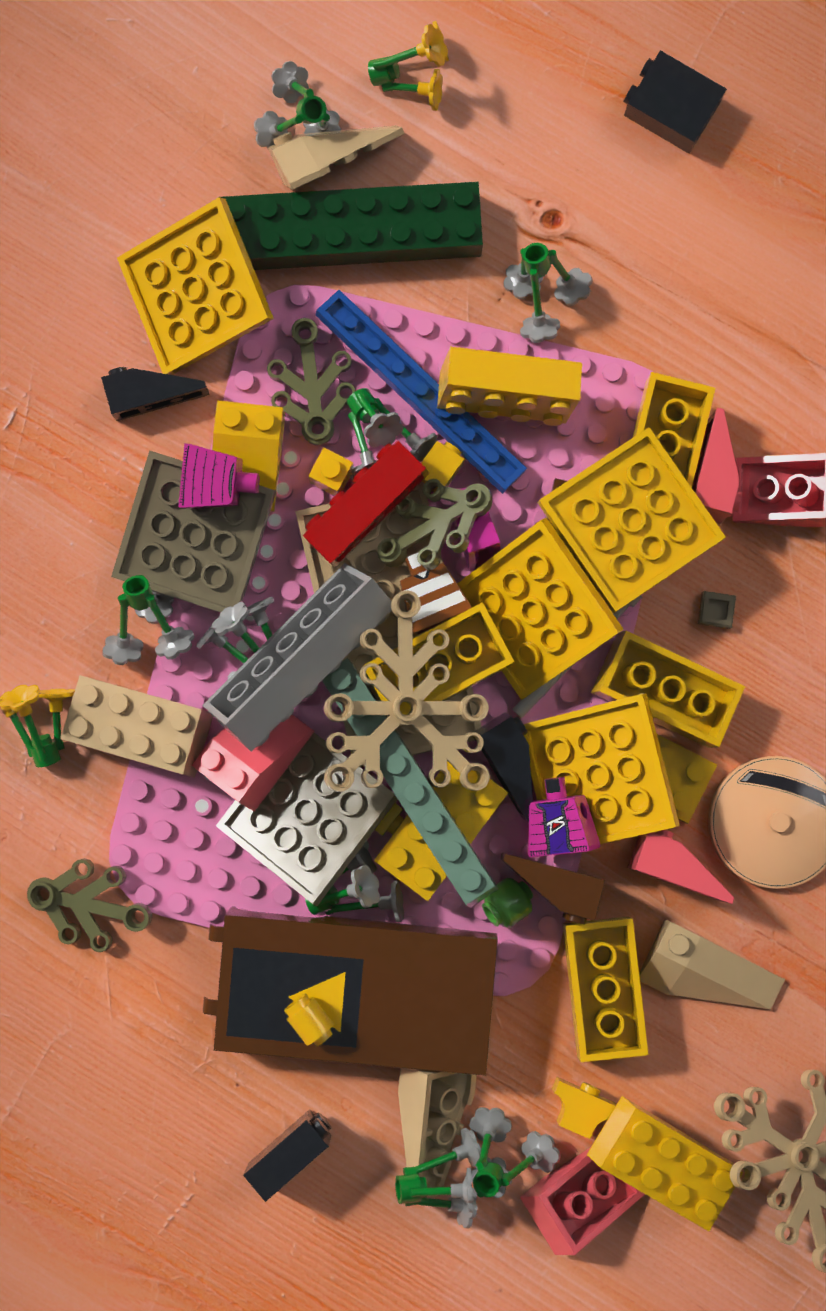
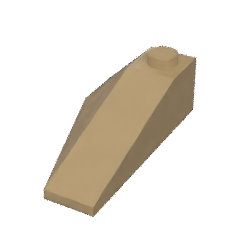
[268,125,405,190]
[639,920,785,1010]
[398,1068,477,1199]

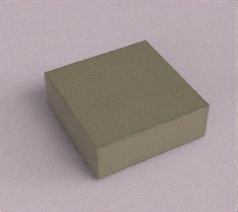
[698,591,736,629]

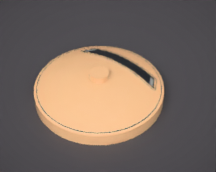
[708,756,826,889]

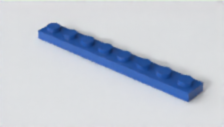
[315,290,527,494]

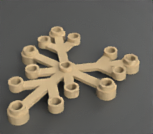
[324,590,490,792]
[714,1070,826,1273]

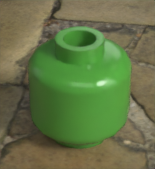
[482,878,533,928]

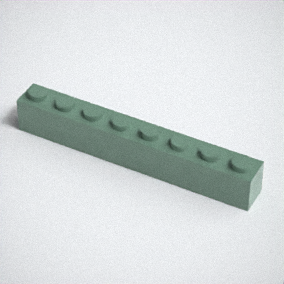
[322,657,499,908]

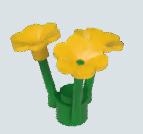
[368,21,450,111]
[0,685,75,768]

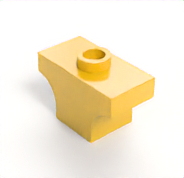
[552,1077,617,1139]

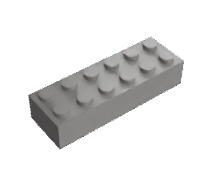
[202,563,392,752]

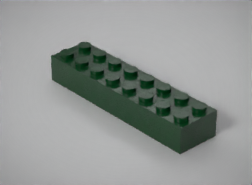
[221,181,483,270]

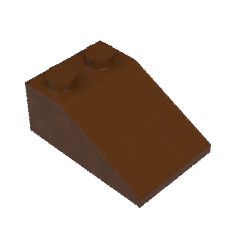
[500,853,605,925]

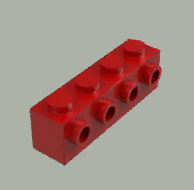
[302,440,430,568]

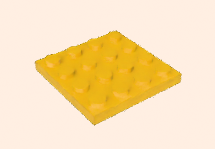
[117,197,274,375]
[537,427,726,613]
[457,517,624,700]
[524,693,680,844]

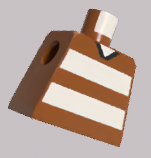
[400,552,472,636]

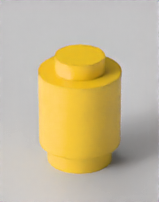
[284,993,334,1047]

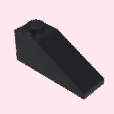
[101,367,210,421]
[474,713,533,822]

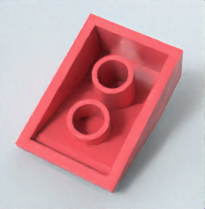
[692,407,742,524]
[733,453,826,527]
[191,715,315,812]
[627,830,734,904]
[520,1147,645,1255]

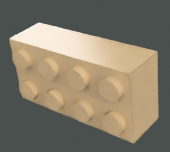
[60,675,213,777]

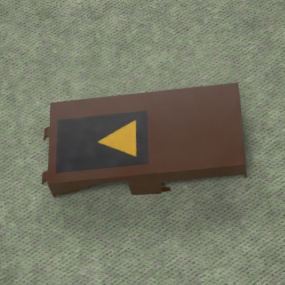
[203,906,498,1076]

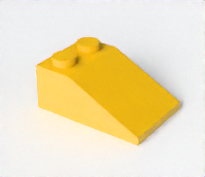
[212,400,286,512]

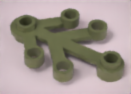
[267,318,356,445]
[378,479,492,570]
[27,858,152,952]

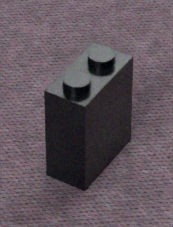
[623,50,727,154]
[243,1109,331,1202]

